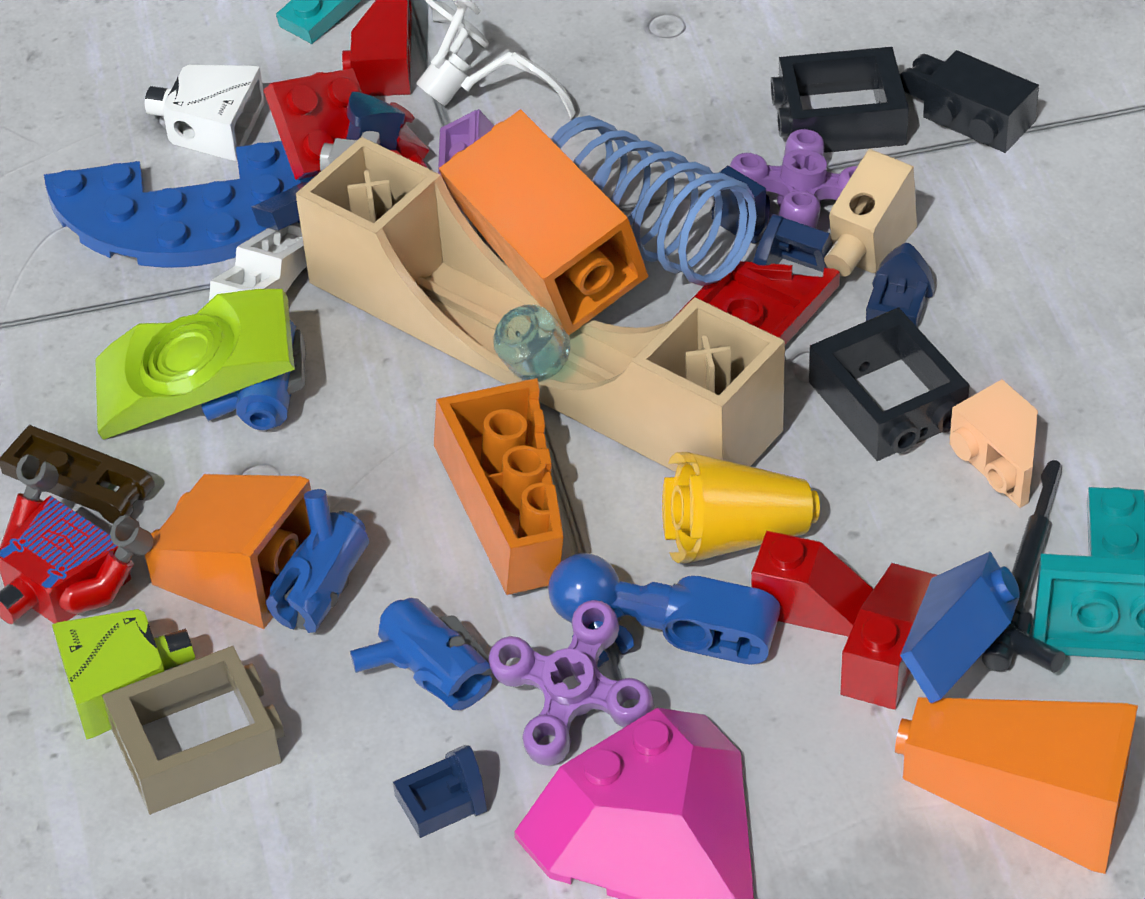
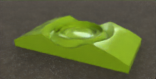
[95,289,295,440]

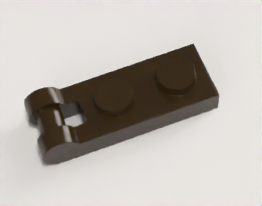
[0,424,155,524]

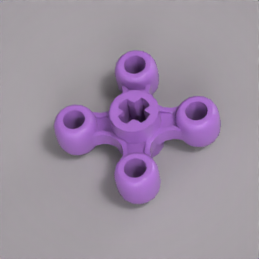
[730,129,858,229]
[489,600,654,766]

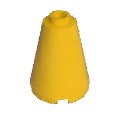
[662,452,820,563]

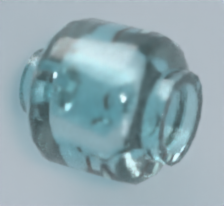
[493,304,571,382]

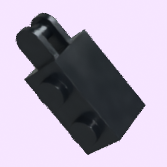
[900,50,1039,153]

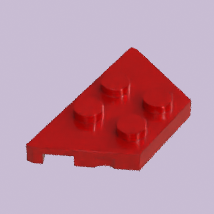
[674,261,840,345]

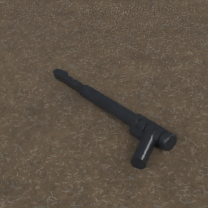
[982,460,1065,673]

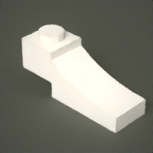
[209,222,307,301]

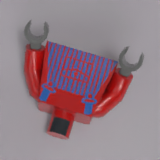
[0,455,153,624]

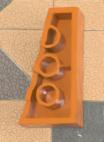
[434,378,564,595]

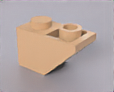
[949,379,1038,508]

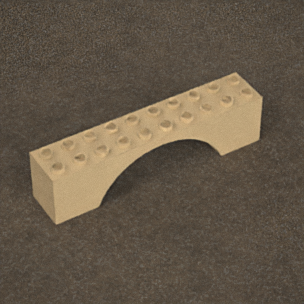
[296,137,785,472]

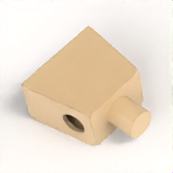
[824,149,917,277]

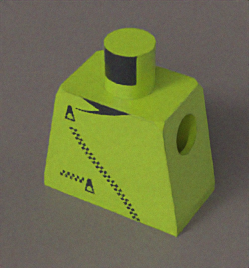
[52,609,196,740]

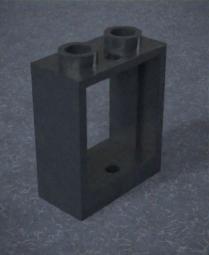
[770,47,909,153]
[809,307,970,461]

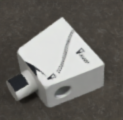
[145,64,265,161]

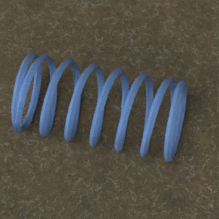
[551,115,757,286]

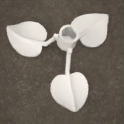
[416,0,575,119]

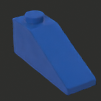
[900,551,1020,703]

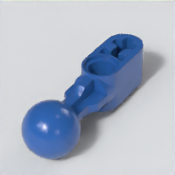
[548,553,781,665]

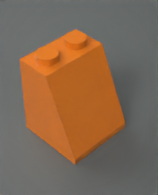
[144,474,311,629]

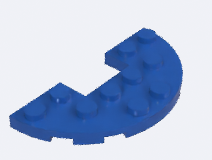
[44,141,315,268]

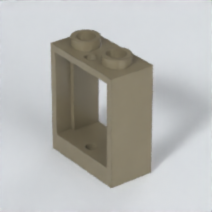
[102,646,285,815]

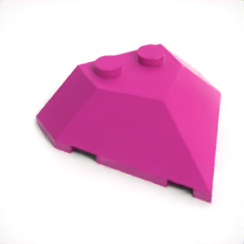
[514,708,754,899]

